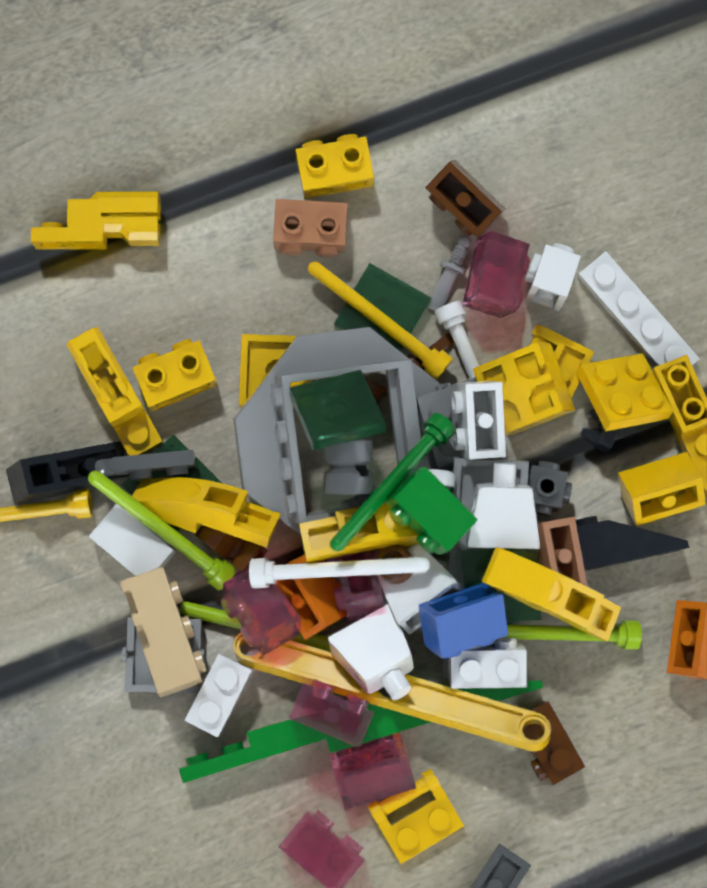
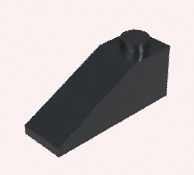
[6,441,129,505]
[575,516,690,571]

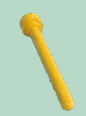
[308,261,454,381]
[0,488,93,522]

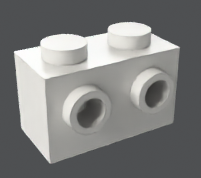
[525,243,581,311]
[451,381,506,459]
[448,638,527,689]

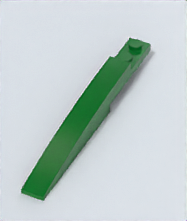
[179,680,544,783]

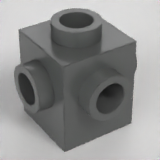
[528,461,572,516]

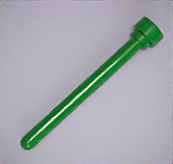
[330,413,456,552]

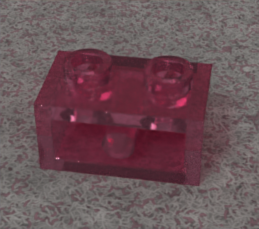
[462,231,530,318]
[326,550,384,623]
[221,569,301,656]
[289,679,374,748]
[329,732,416,810]
[278,810,365,888]

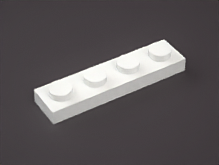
[577,251,700,366]

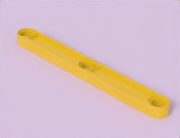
[233,630,551,751]

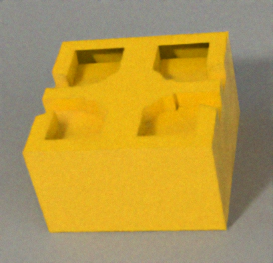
[473,342,576,437]

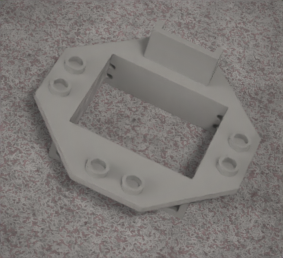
[233,327,453,536]

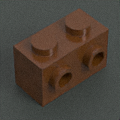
[425,160,506,238]
[523,701,585,785]

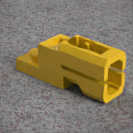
[31,192,161,250]
[66,327,164,456]

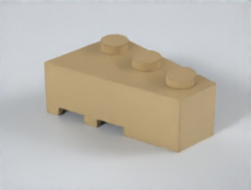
[119,567,207,698]

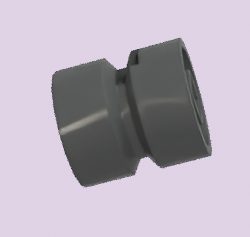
[324,439,373,494]

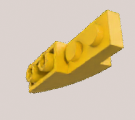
[653,355,707,500]
[132,477,281,548]
[299,503,418,563]
[482,547,621,641]

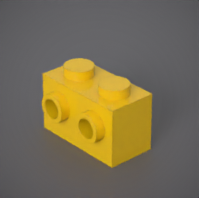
[296,134,374,199]
[132,339,218,412]
[618,452,706,526]

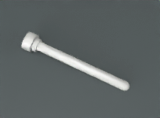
[434,300,517,460]
[249,557,430,589]

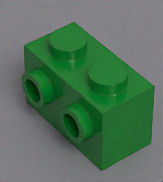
[385,466,478,555]

